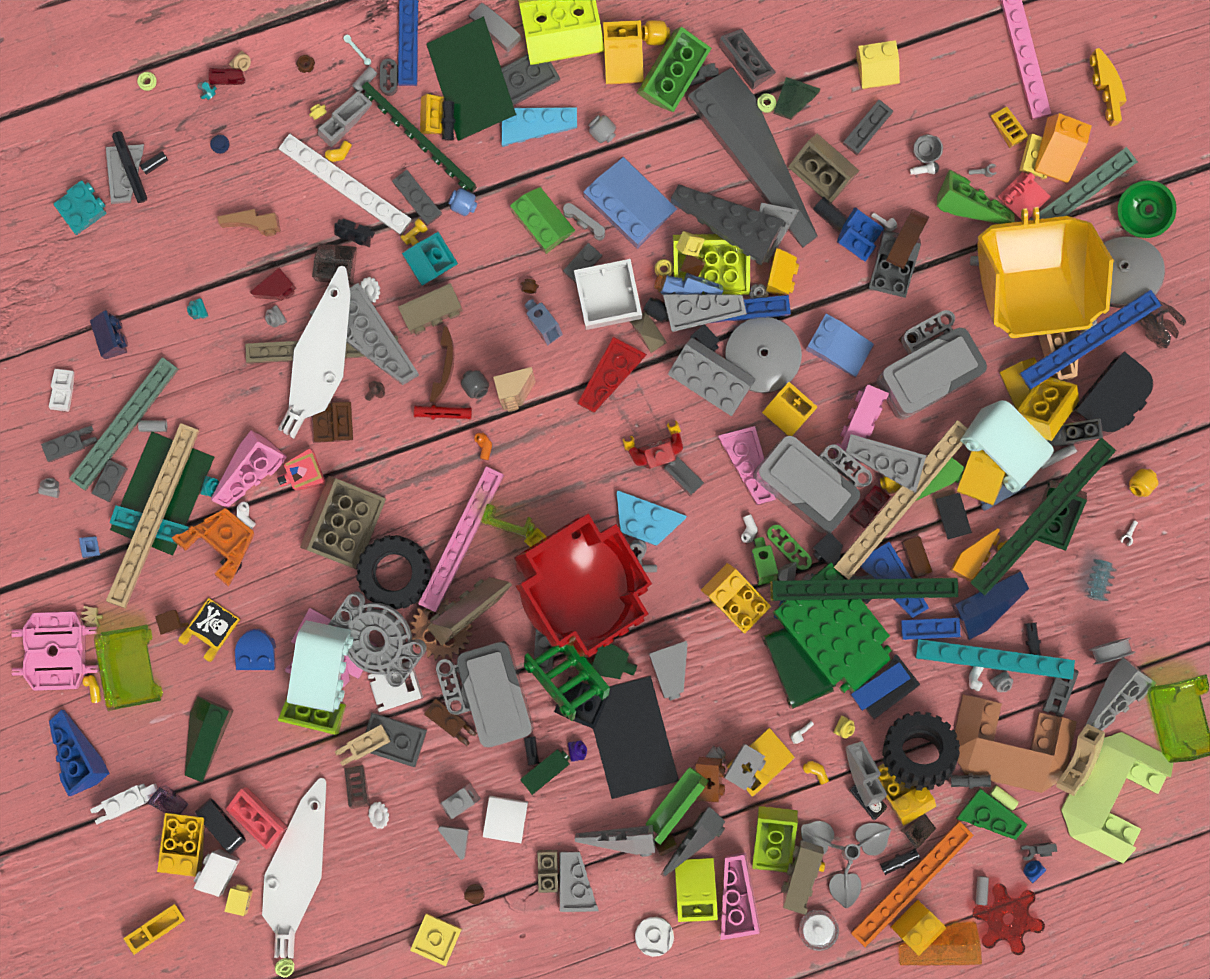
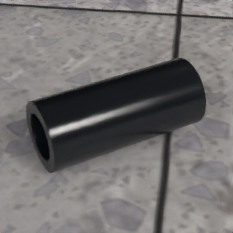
[140,151,168,175]

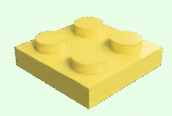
[410,913,462,966]

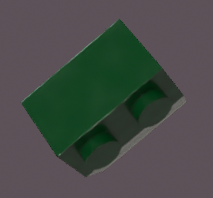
[1036,480,1087,551]

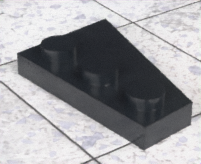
[866,654,920,720]

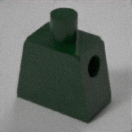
[592,644,638,679]

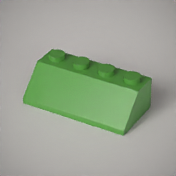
[637,27,712,112]

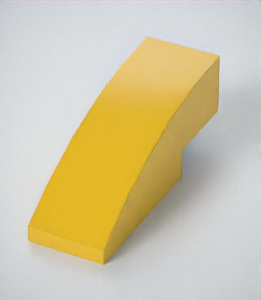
[123,904,185,956]

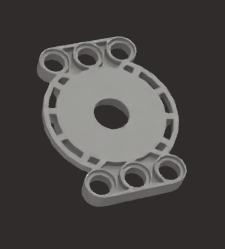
[328,591,426,687]

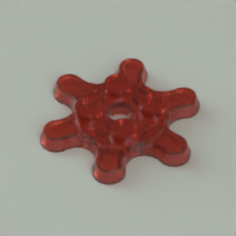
[972,883,1045,955]

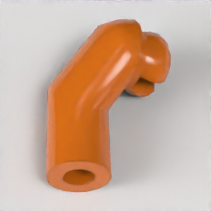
[474,433,492,461]

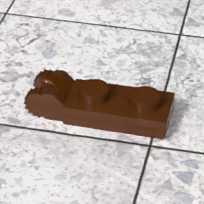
[424,699,477,746]

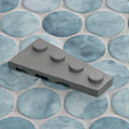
[663,294,747,332]
[846,434,926,493]

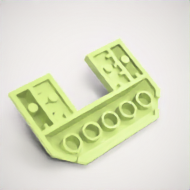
[1061,732,1174,863]

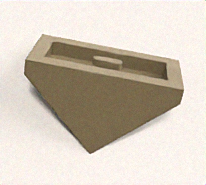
[630,311,667,353]

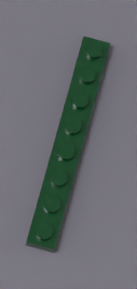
[362,82,477,193]

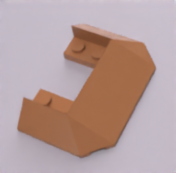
[955,695,1077,793]

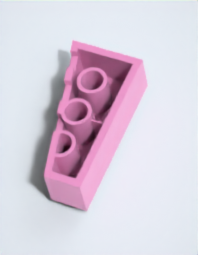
[833,384,889,466]

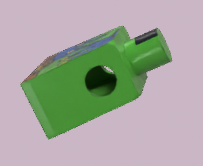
[751,537,778,585]

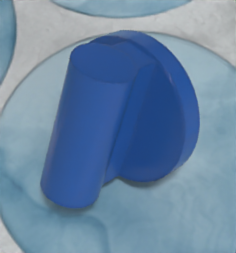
[1024,860,1046,884]

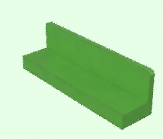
[646,767,708,845]

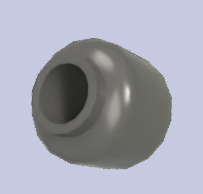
[461,370,489,399]

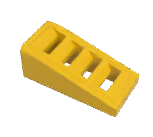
[990,107,1028,148]

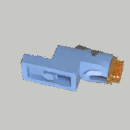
[653,273,723,295]

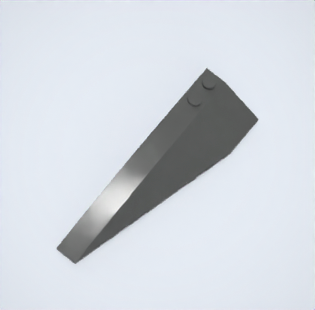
[687,68,818,248]

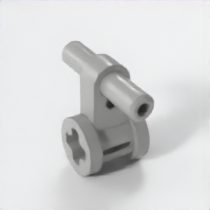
[630,539,657,572]

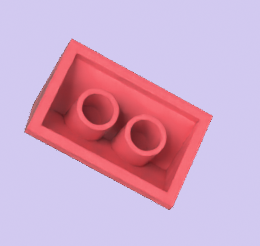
[226,787,288,850]

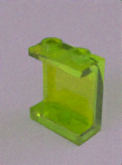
[481,504,535,538]

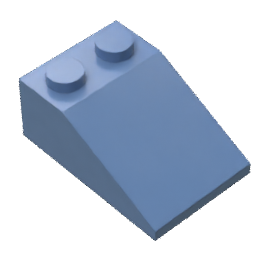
[806,314,874,378]

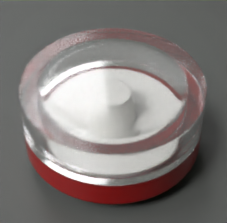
[798,909,839,951]

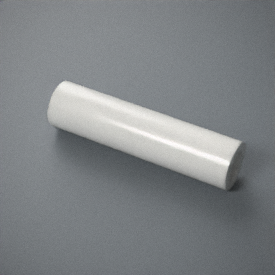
[1041,445,1077,469]

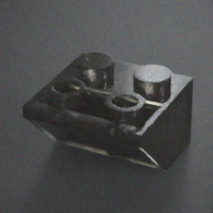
[312,243,357,285]

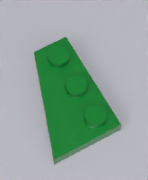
[956,788,1028,840]

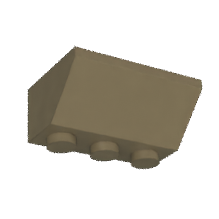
[788,133,860,202]
[398,283,463,334]

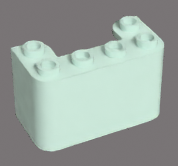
[287,620,353,712]

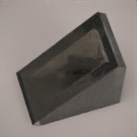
[901,814,936,849]

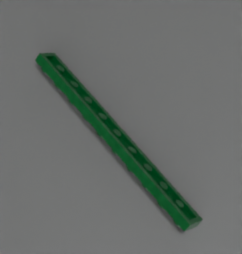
[970,438,1116,596]
[770,578,958,601]

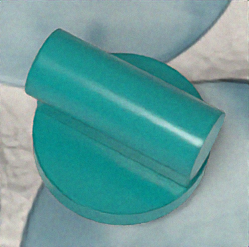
[197,82,217,100]
[187,298,208,320]
[200,476,219,497]

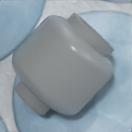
[588,115,616,143]

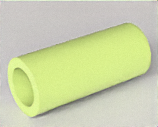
[990,785,1019,811]

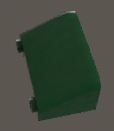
[761,627,836,709]

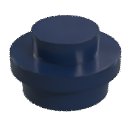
[210,135,230,154]

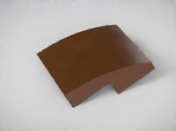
[312,402,353,443]

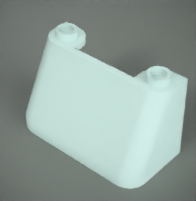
[961,400,1054,493]

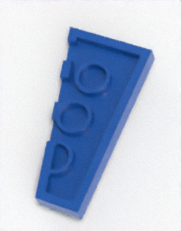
[860,542,929,618]

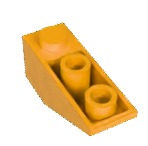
[950,528,1000,582]

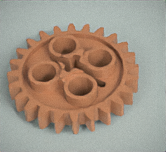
[410,598,473,661]

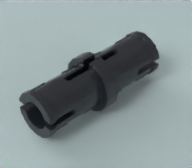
[441,101,456,141]
[1024,622,1041,656]
[880,848,921,876]

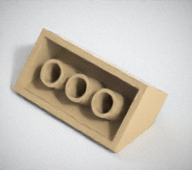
[493,367,536,412]

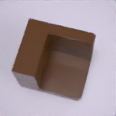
[155,609,189,635]

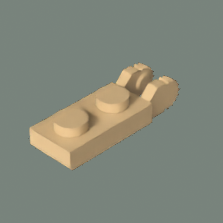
[335,724,391,766]

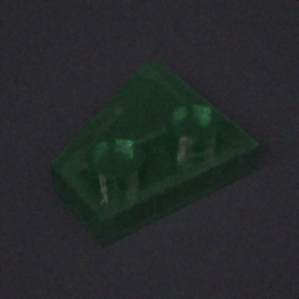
[773,77,820,120]

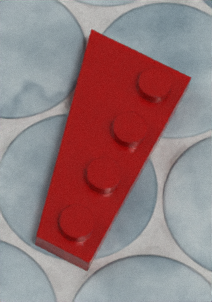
[577,337,647,413]

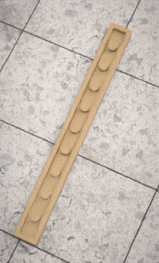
[834,420,968,580]
[106,423,199,609]

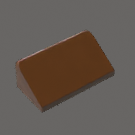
[902,536,933,578]

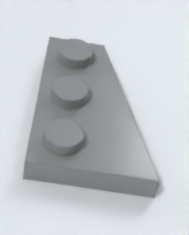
[106,144,145,204]
[750,203,799,263]

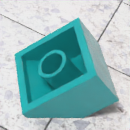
[402,232,458,286]

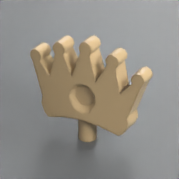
[81,606,103,627]

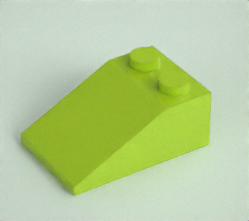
[752,806,798,872]

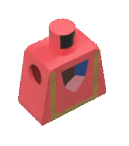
[277,448,326,491]

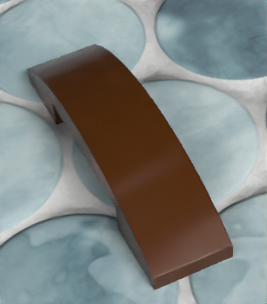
[886,209,929,269]
[430,326,455,404]

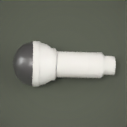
[910,161,939,175]

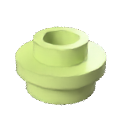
[137,72,157,91]
[757,94,776,113]
[275,958,294,977]

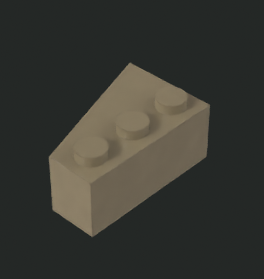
[781,840,824,915]

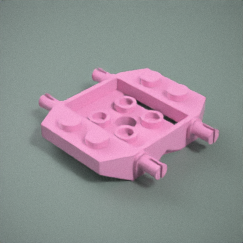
[12,612,99,691]

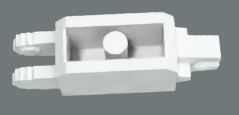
[90,783,159,824]

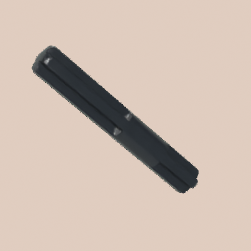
[112,131,147,203]

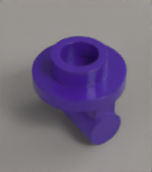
[568,741,587,762]

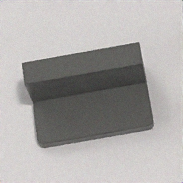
[663,456,704,497]

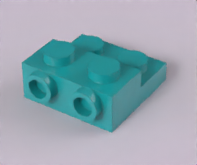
[53,180,107,235]

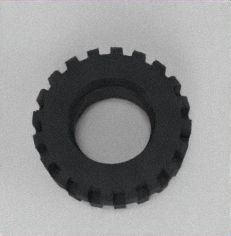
[356,535,432,609]
[882,711,960,791]

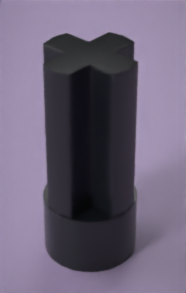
[524,737,539,765]

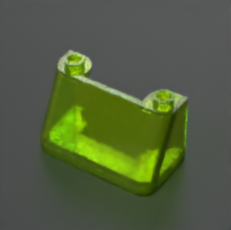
[94,625,163,712]
[1148,674,1210,763]

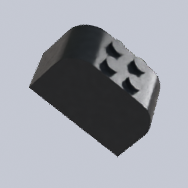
[1069,351,1153,437]

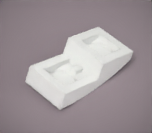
[49,369,74,412]

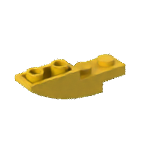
[1090,48,1127,126]

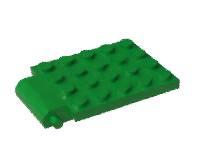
[773,562,892,693]

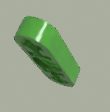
[767,525,812,570]

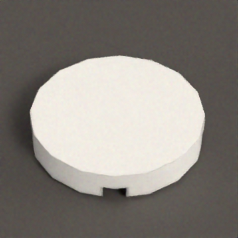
[635,916,674,957]

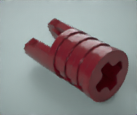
[209,68,245,85]

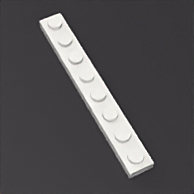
[278,134,412,235]

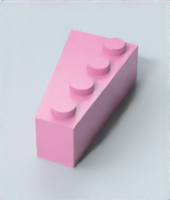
[721,852,761,940]

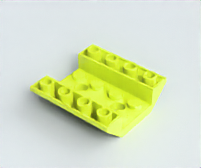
[518,0,604,65]

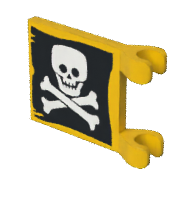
[178,598,240,662]

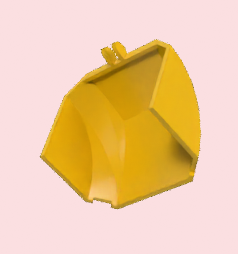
[978,207,1113,338]

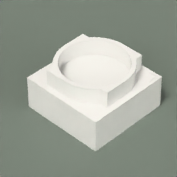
[574,259,642,330]

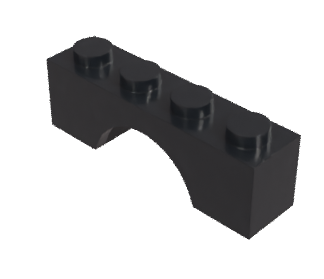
[812,533,875,604]

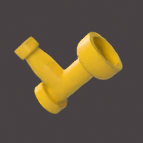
[400,218,428,246]

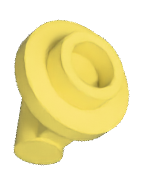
[833,715,855,738]

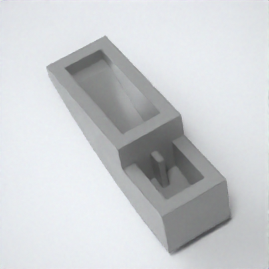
[469,3,521,53]
[318,91,372,147]
[846,741,887,807]

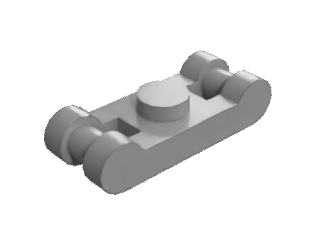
[563,203,605,241]

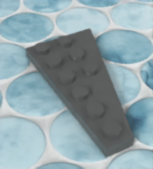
[671,185,784,266]

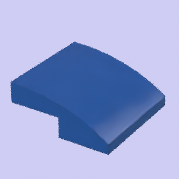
[837,208,885,262]

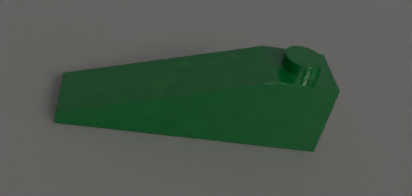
[185,696,233,783]

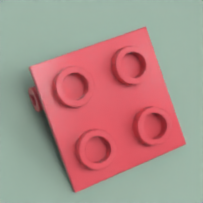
[998,172,1051,221]

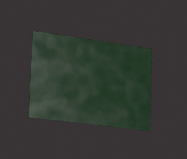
[426,16,516,141]
[110,432,215,556]

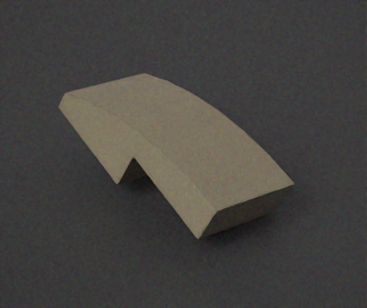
[537,850,558,893]

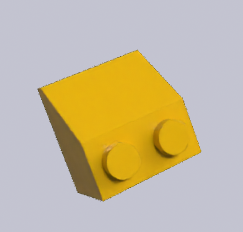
[766,248,799,296]
[890,900,946,956]

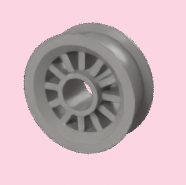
[1089,637,1136,665]

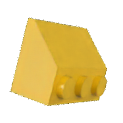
[1017,377,1079,441]

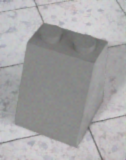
[649,641,688,701]

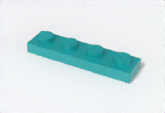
[110,505,190,544]

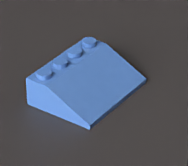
[583,157,677,249]

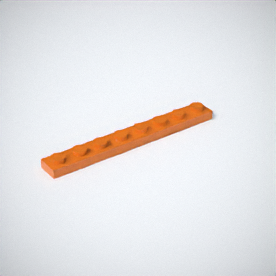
[850,821,974,947]

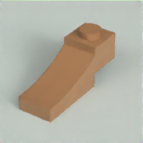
[217,209,281,237]

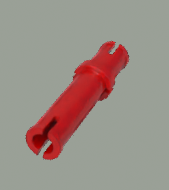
[414,404,472,420]

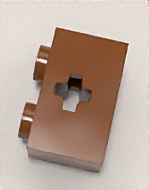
[695,757,725,803]

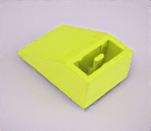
[675,858,718,922]

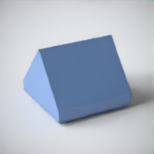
[79,536,100,558]

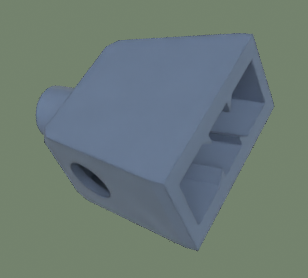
[524,299,563,346]

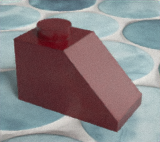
[250,268,296,300]

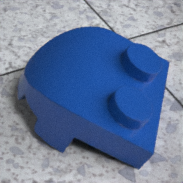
[235,629,276,670]

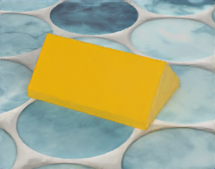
[999,357,1037,410]

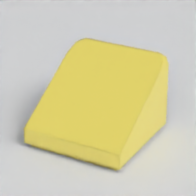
[676,231,705,257]

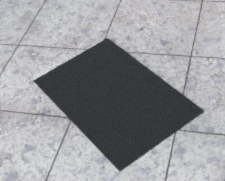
[593,676,679,799]

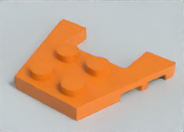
[172,508,255,586]

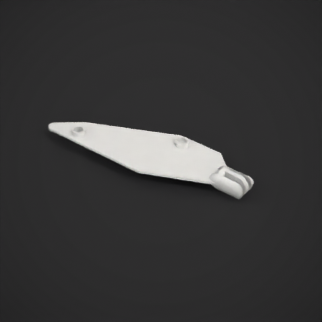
[278,266,351,439]
[262,778,326,959]

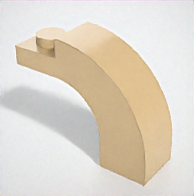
[1056,724,1105,796]

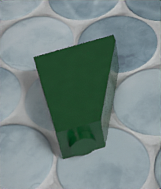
[520,749,571,795]

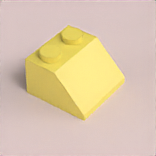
[856,40,900,89]

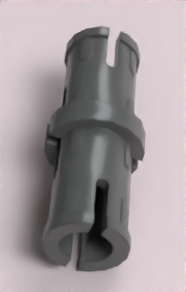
[951,773,991,789]

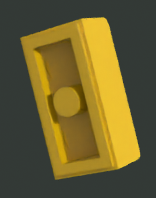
[420,94,444,134]

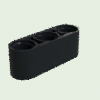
[195,798,246,854]

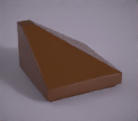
[680,254,706,277]

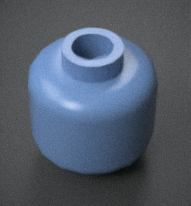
[448,188,478,216]

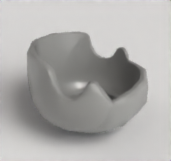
[913,134,943,163]

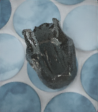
[1138,297,1186,349]

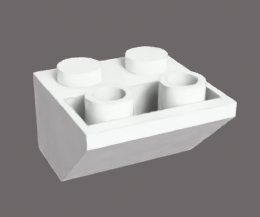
[194,849,240,897]

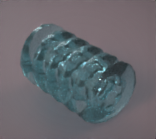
[1084,559,1117,602]

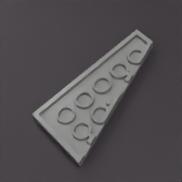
[309,283,419,385]

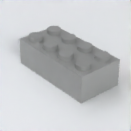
[667,338,756,416]

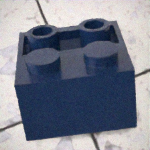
[90,310,128,359]

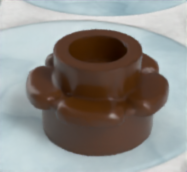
[296,55,315,73]
[520,279,539,294]

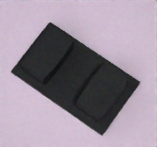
[935,493,972,540]

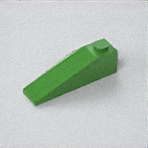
[937,170,1015,224]

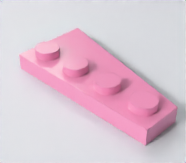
[718,426,776,505]

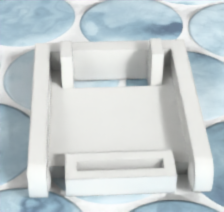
[367,661,423,712]

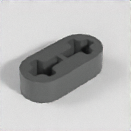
[380,58,398,96]

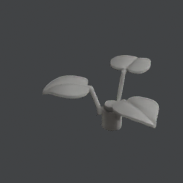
[801,821,891,908]

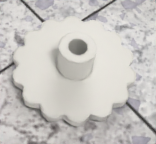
[360,277,380,303]
[368,802,389,829]

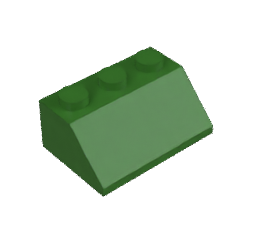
[510,187,575,254]

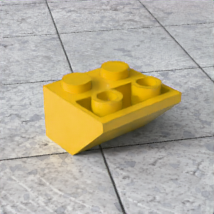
[762,382,817,436]

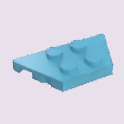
[617,490,687,546]

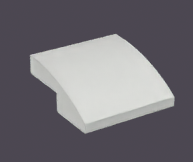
[483,796,528,843]

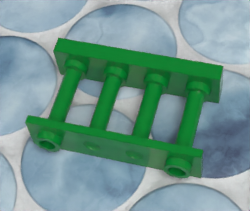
[524,645,610,721]

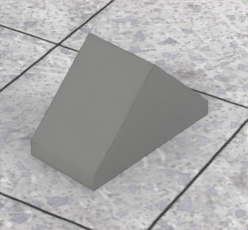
[438,825,469,860]

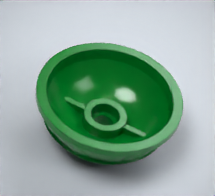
[1118,180,1177,238]

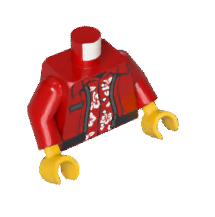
[623,421,683,469]

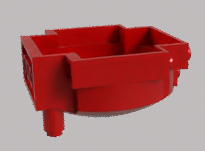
[514,513,652,657]

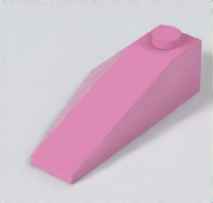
[211,430,287,508]

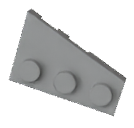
[559,852,599,912]

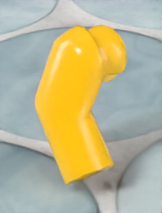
[325,141,352,162]
[83,675,101,703]

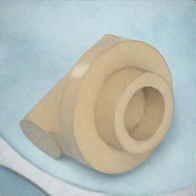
[229,51,251,72]

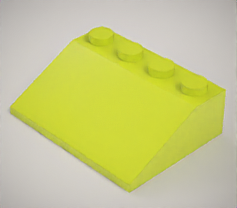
[673,234,750,295]

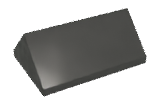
[719,29,776,90]

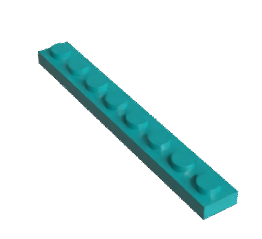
[916,639,1075,680]

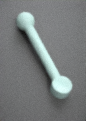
[343,35,371,65]

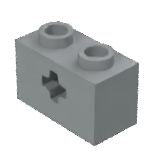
[724,743,766,790]

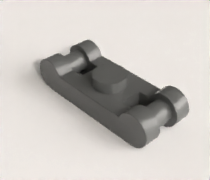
[1042,669,1079,717]

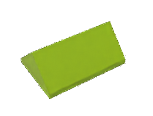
[278,699,346,735]

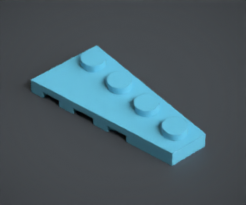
[502,107,577,147]

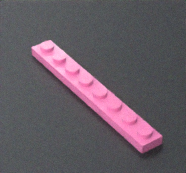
[1000,0,1051,120]
[418,467,504,613]

